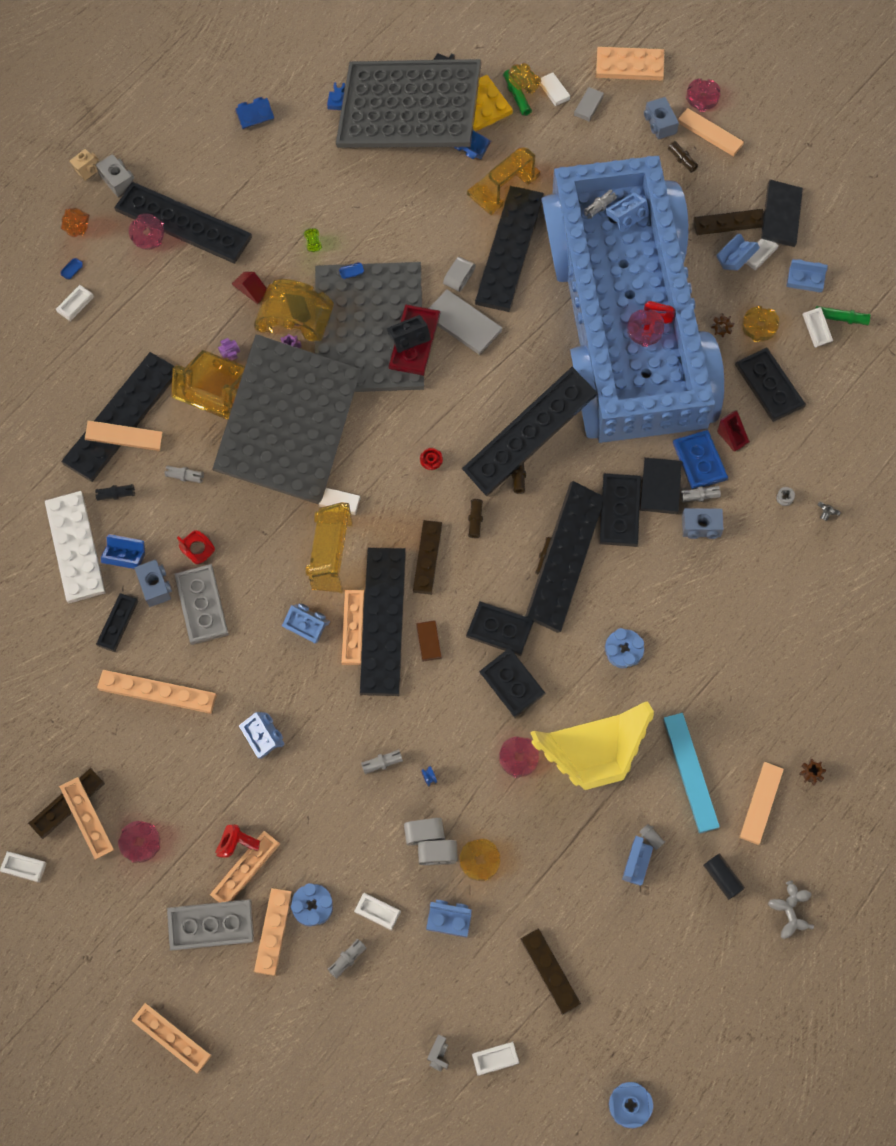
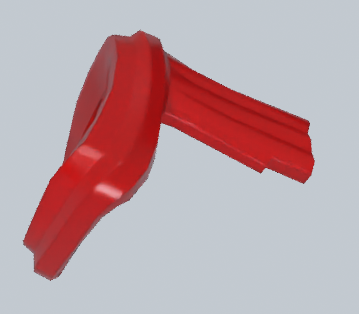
[641,301,675,339]
[177,530,215,564]
[215,824,261,858]

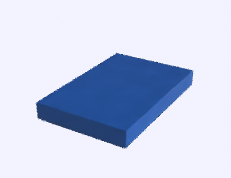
[673,430,728,490]

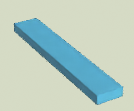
[663,713,720,834]

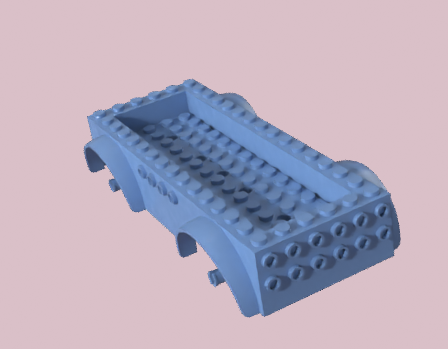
[541,156,724,443]

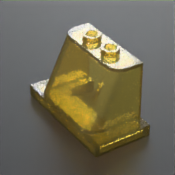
[467,147,540,215]
[171,350,245,420]

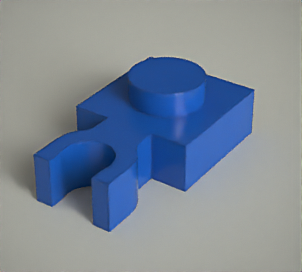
[327,82,345,110]

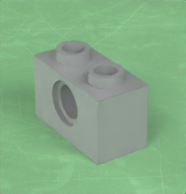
[96,154,134,197]

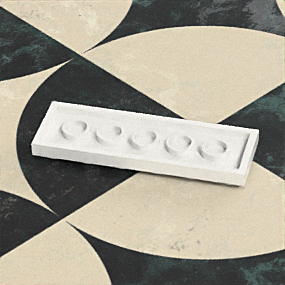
[45,491,105,604]

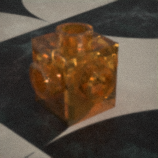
[61,208,90,237]

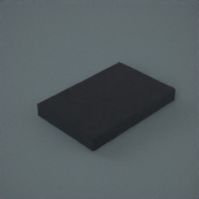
[640,457,682,514]
[466,601,534,656]
[479,648,546,718]

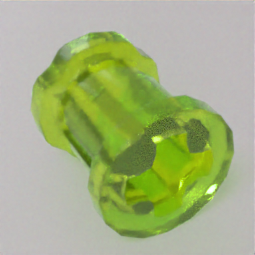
[304,228,322,252]

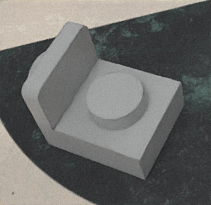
[427,1034,449,1071]

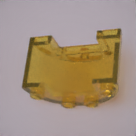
[254,279,334,341]

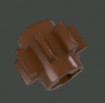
[711,313,735,338]
[799,759,826,786]

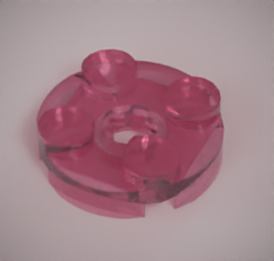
[686,78,720,112]
[129,213,164,250]
[627,309,664,347]
[499,736,539,778]
[118,821,160,863]

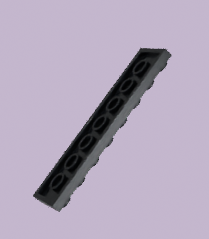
[114,182,252,264]
[475,186,544,312]
[61,352,180,482]
[462,366,598,496]
[525,481,604,633]
[360,548,406,696]

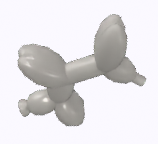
[768,880,814,939]

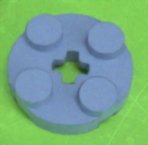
[605,628,644,668]
[291,883,333,927]
[609,1082,653,1129]

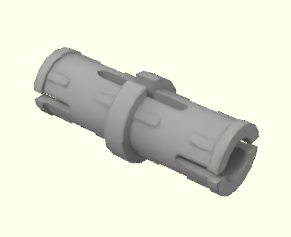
[584,190,617,219]
[165,465,204,483]
[681,486,721,503]
[361,749,403,775]
[327,939,367,979]

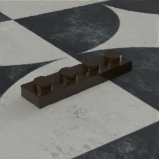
[693,209,764,236]
[413,520,442,595]
[28,768,105,839]
[520,928,581,1015]

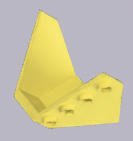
[530,701,654,790]

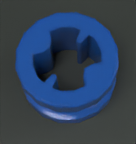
[421,766,437,787]

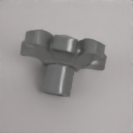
[817,501,841,521]

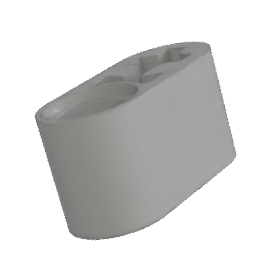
[443,256,475,292]
[404,818,445,846]
[418,840,458,865]

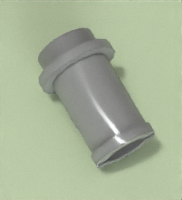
[640,824,665,850]

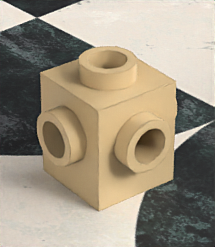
[69,149,99,181]

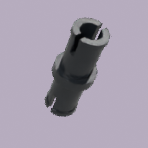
[95,484,135,501]

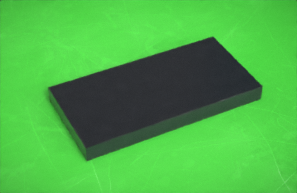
[761,180,803,247]
[735,347,805,422]
[599,473,641,547]

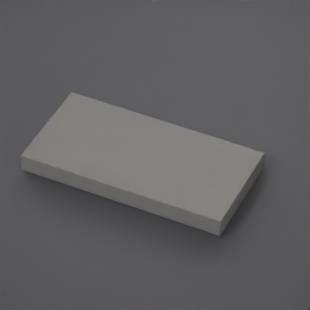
[428,289,502,355]
[174,564,229,645]
[167,899,254,951]

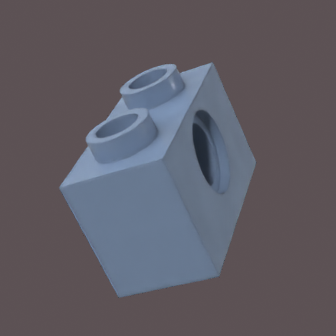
[644,97,679,139]
[682,508,724,539]
[134,560,172,607]

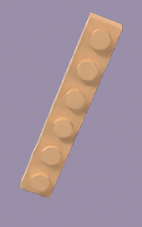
[97,670,217,714]

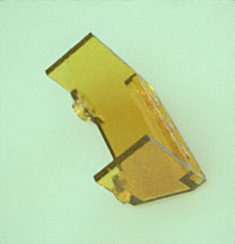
[306,502,353,593]

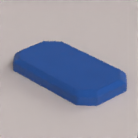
[60,258,83,279]
[339,262,364,279]

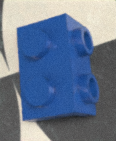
[235,97,274,129]
[454,130,491,160]
[101,534,145,569]

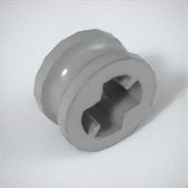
[776,487,795,506]

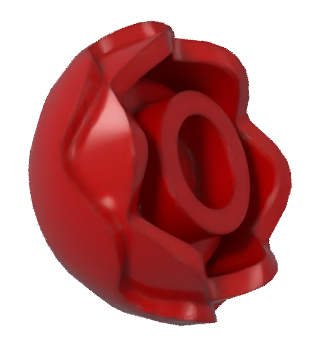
[420,448,443,470]

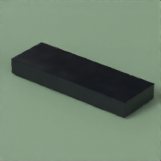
[96,593,138,652]

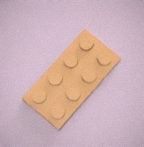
[596,47,664,81]

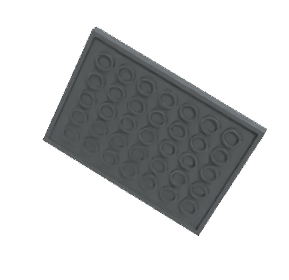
[336,59,481,148]
[315,262,424,392]
[212,334,361,504]

